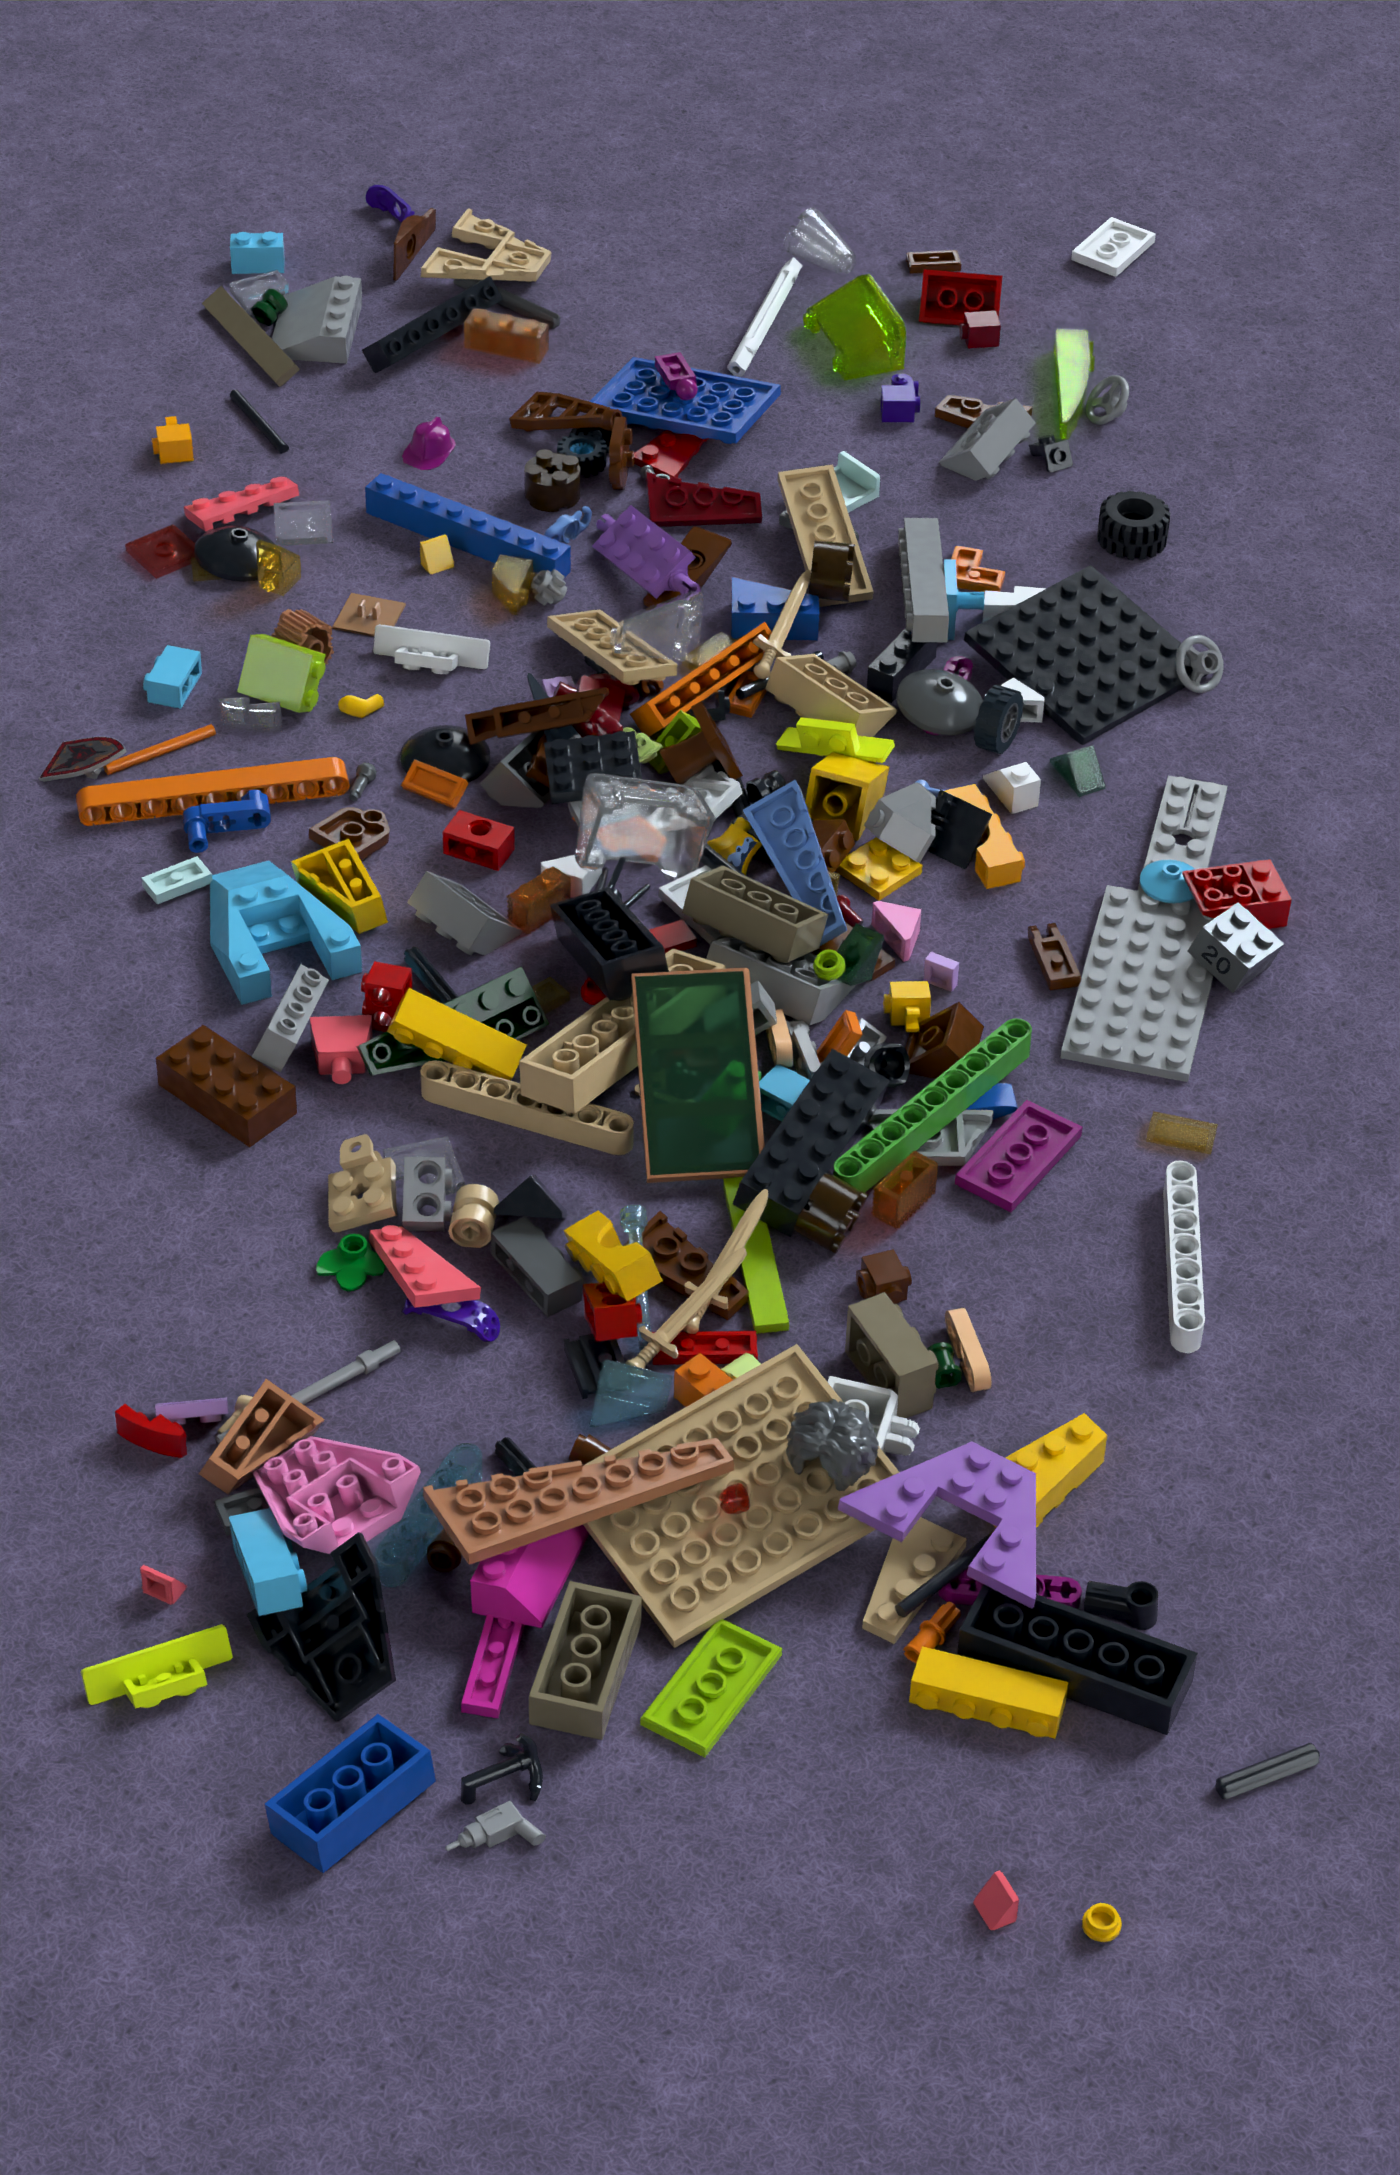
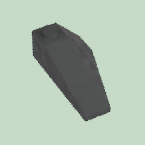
[480,731,551,808]

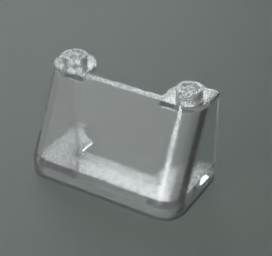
[610,591,704,661]
[575,773,715,881]

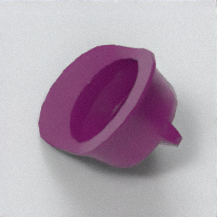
[402,417,456,470]

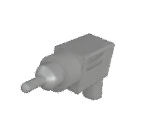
[445,1801,546,1851]

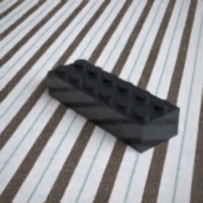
[550,887,669,1001]
[733,1049,890,1237]
[957,1584,1198,1735]

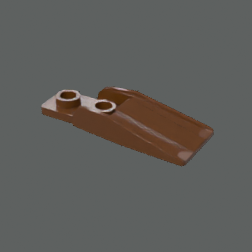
[393,208,436,281]
[643,526,732,613]

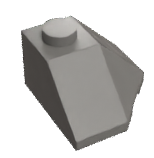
[864,782,936,863]

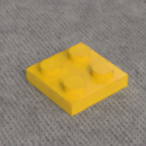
[836,837,923,901]

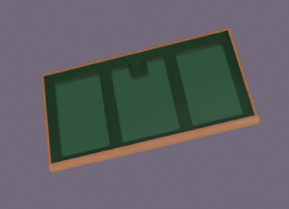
[631,968,765,1183]

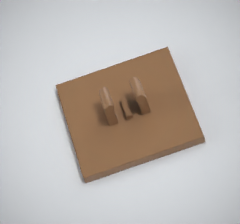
[332,593,406,637]

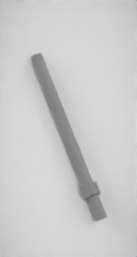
[215,1340,401,1445]

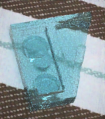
[589,1359,673,1428]

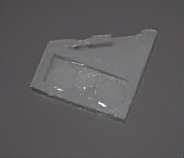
[229,270,289,317]

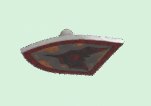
[39,736,127,781]

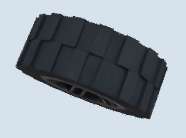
[974,685,1024,754]

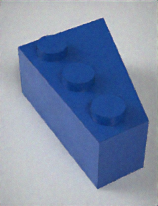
[731,577,819,641]

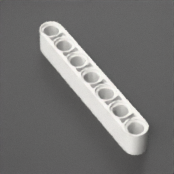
[1163,1161,1205,1353]

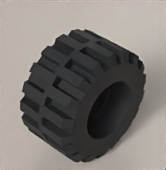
[1097,491,1170,560]

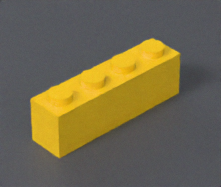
[387,988,527,1081]
[909,1646,1068,1739]

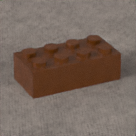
[156,1025,297,1147]

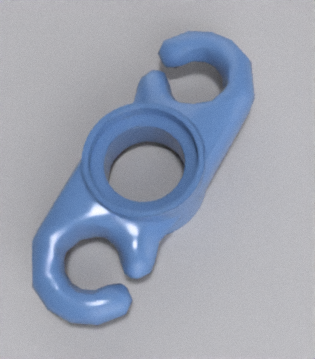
[544,506,592,543]

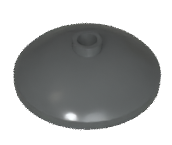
[896,669,983,735]

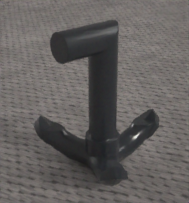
[460,1733,543,1805]

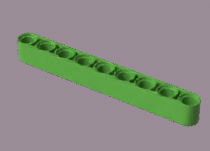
[833,1018,1032,1193]

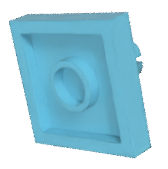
[944,559,984,640]

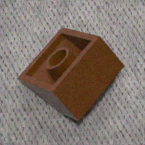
[905,1002,984,1079]

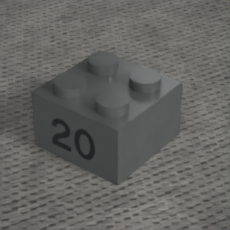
[1187,903,1284,993]

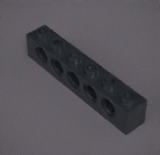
[362,276,503,373]

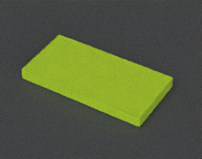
[640,1619,782,1758]

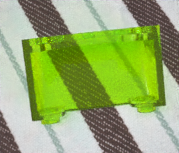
[803,274,906,381]

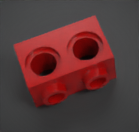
[361,961,412,1032]
[583,1282,642,1341]

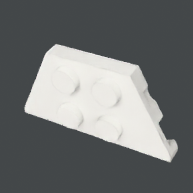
[645,764,742,833]

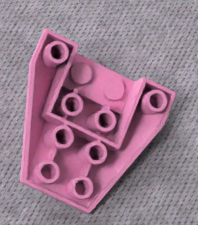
[253,1436,421,1554]

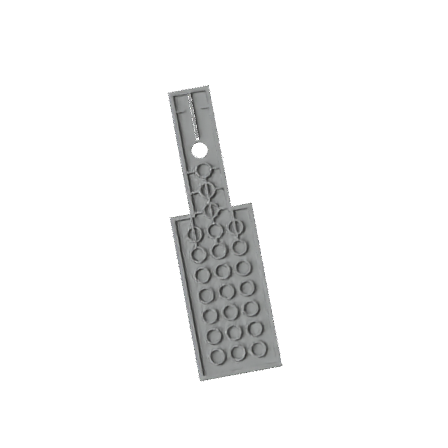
[1060,775,1228,1082]

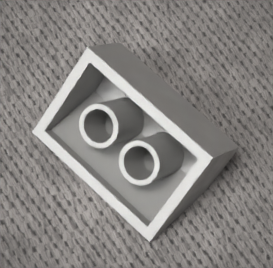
[939,398,1036,481]
[407,871,523,956]

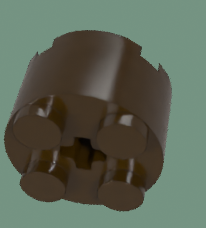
[524,449,580,512]
[809,540,855,602]
[794,1173,868,1254]

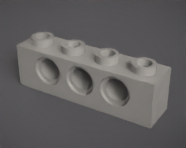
[252,964,329,1073]

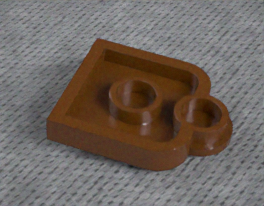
[609,417,634,490]
[309,807,390,860]

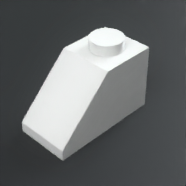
[983,762,1041,814]

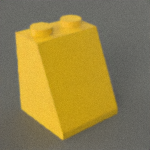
[805,752,889,841]

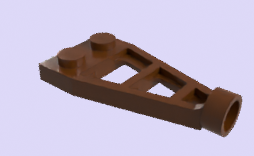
[509,392,622,431]

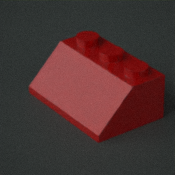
[919,269,1003,326]

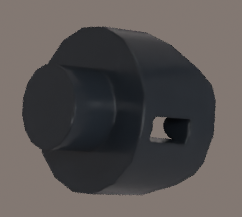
[864,1042,910,1087]

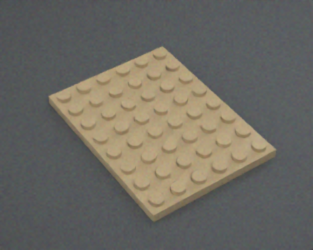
[583,1344,900,1648]

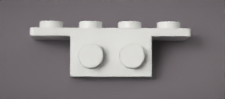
[373,624,490,674]

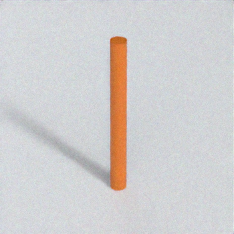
[103,724,216,775]

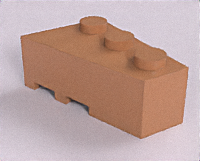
[199,1379,325,1494]

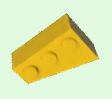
[291,838,388,934]

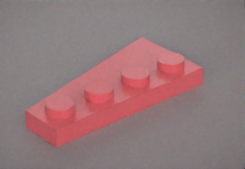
[184,477,299,532]
[369,1225,481,1308]

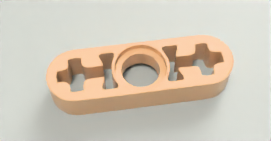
[766,1009,793,1067]
[945,1308,991,1392]

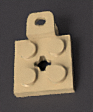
[328,1134,397,1232]

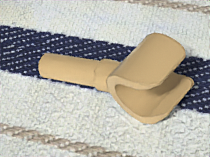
[217,1395,253,1434]

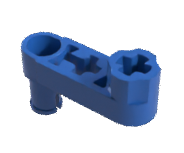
[182,789,271,853]

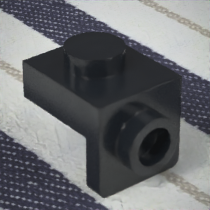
[1029,435,1073,472]
[686,690,730,721]

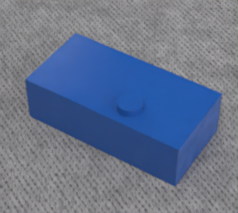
[264,1714,436,1873]

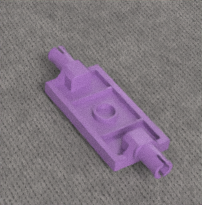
[592,505,701,600]

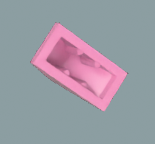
[871,901,921,962]

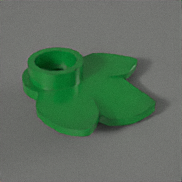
[316,1234,385,1292]

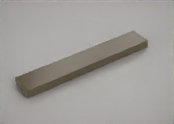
[202,286,300,387]

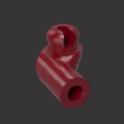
[837,895,864,930]

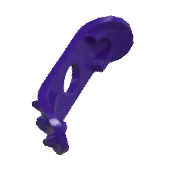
[365,185,415,223]
[401,1299,500,1342]

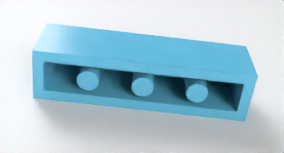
[229,1508,307,1616]

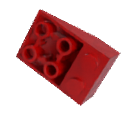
[1182,859,1292,929]

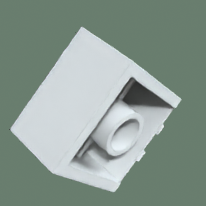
[828,1376,920,1456]

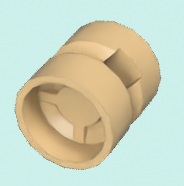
[448,1184,499,1248]

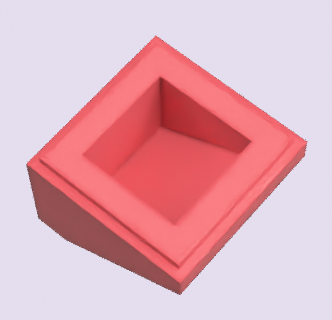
[140,1565,187,1605]
[974,1870,1019,1930]

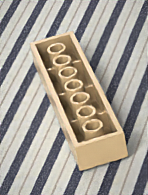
[519,949,726,1114]

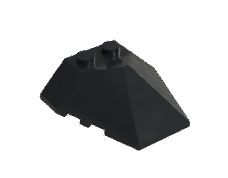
[247,1532,396,1721]

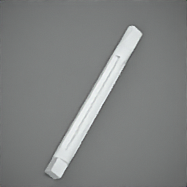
[727,257,802,377]

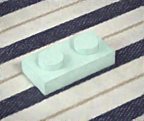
[142,856,212,904]

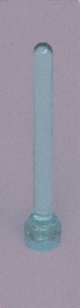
[619,1205,651,1351]

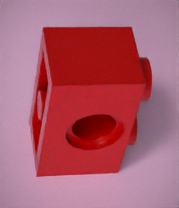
[443,810,515,871]

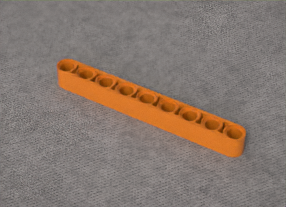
[76,757,350,826]

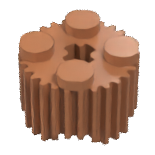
[271,609,334,665]

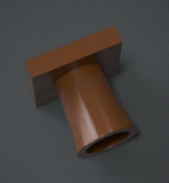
[659,701,743,786]

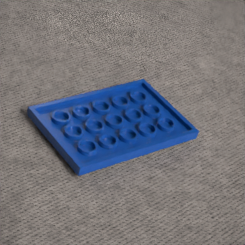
[589,357,781,444]

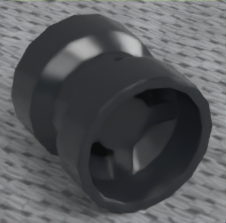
[746,770,786,804]

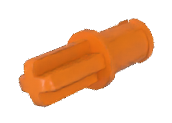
[903,1602,961,1663]

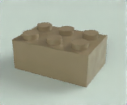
[845,1292,938,1418]

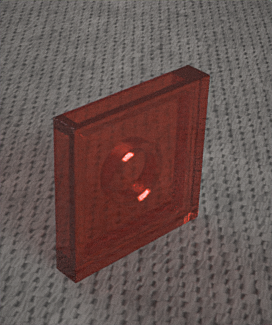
[125,524,197,579]

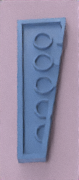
[743,780,847,946]

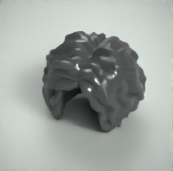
[786,1399,879,1491]

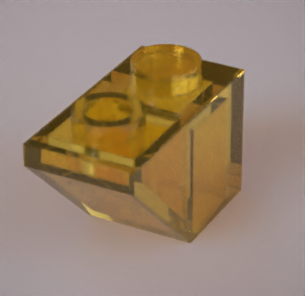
[256,540,301,596]
[492,554,537,615]

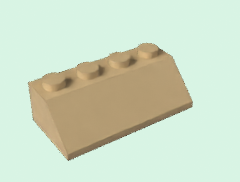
[765,654,897,737]

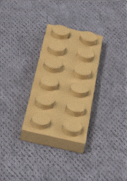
[777,464,873,607]
[547,609,677,685]

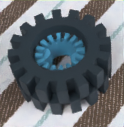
[557,432,607,478]

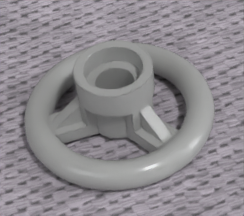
[1086,375,1129,425]
[1175,635,1224,693]

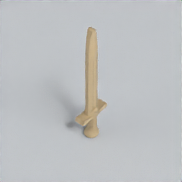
[753,570,811,679]
[683,1189,768,1334]
[626,1247,747,1378]

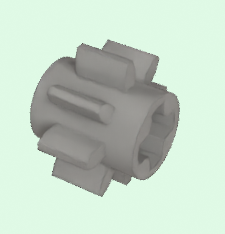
[531,569,567,606]

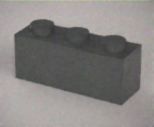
[491,1216,584,1317]

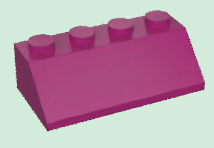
[470,1525,589,1628]

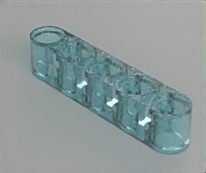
[375,1443,483,1588]

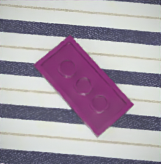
[955,1100,1083,1212]

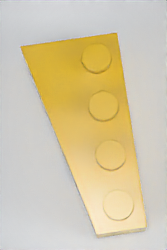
[994,1413,1107,1528]

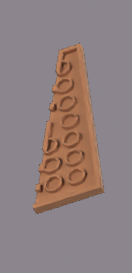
[423,1438,734,1565]

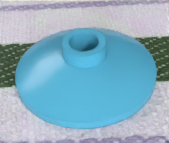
[1140,860,1195,903]

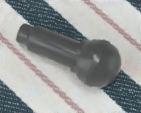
[349,763,377,801]

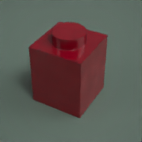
[959,311,1001,349]

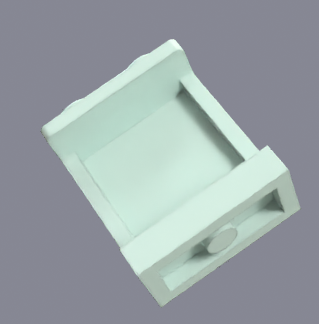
[834,451,880,513]

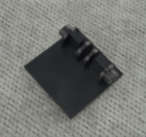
[927,789,992,869]

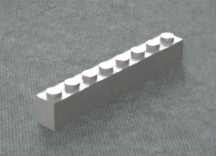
[898,518,949,643]

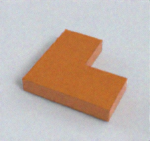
[951,546,1005,592]

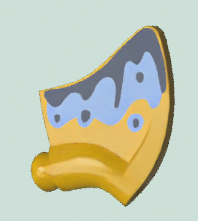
[707,817,762,875]

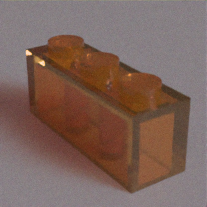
[464,308,549,364]

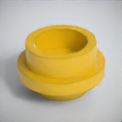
[1082,1903,1122,1942]

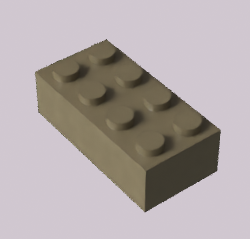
[682,866,828,963]
[529,1581,642,1740]

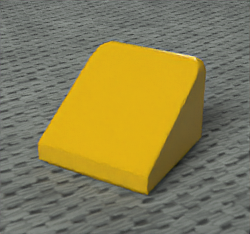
[420,534,454,574]

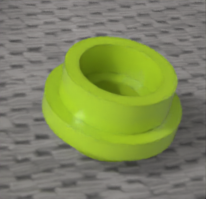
[813,950,845,981]

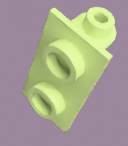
[623,727,663,764]

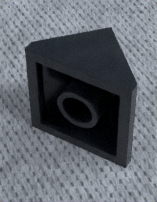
[494,1175,567,1219]

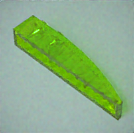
[1054,329,1095,439]

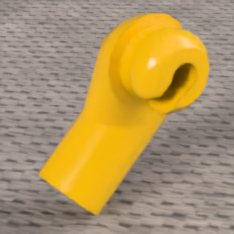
[338,694,384,718]

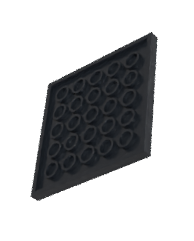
[963,565,1208,745]

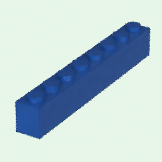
[365,473,571,578]

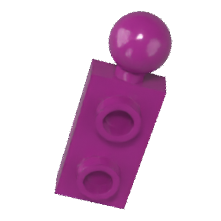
[655,352,698,401]

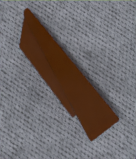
[465,687,609,745]

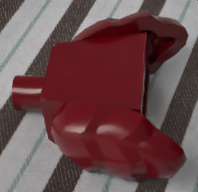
[553,673,640,738]

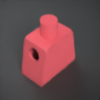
[310,1015,373,1084]

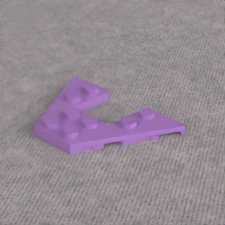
[838,1441,1036,1609]

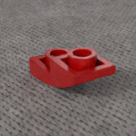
[115,1404,187,1458]

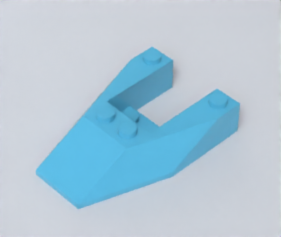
[210,861,362,1005]

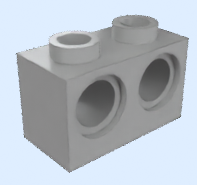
[402,1157,453,1232]

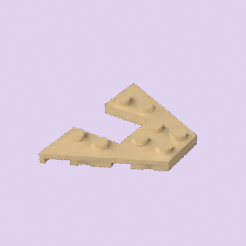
[420,208,552,282]

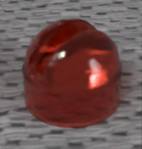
[719,1483,750,1514]

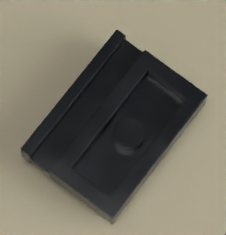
[564,1334,632,1399]

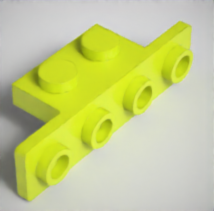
[776,717,895,763]
[81,1624,233,1709]

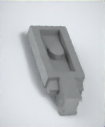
[786,1020,822,1080]

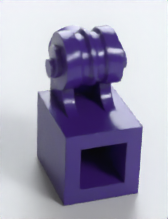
[880,373,920,422]

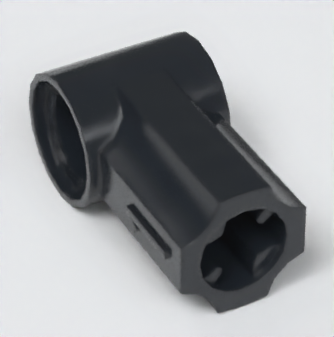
[1084,1581,1158,1630]

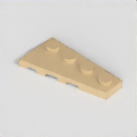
[862,1517,967,1644]

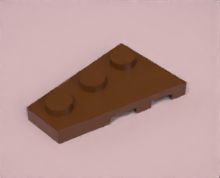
[935,395,1033,428]

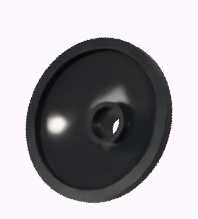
[194,525,280,582]
[400,725,490,783]

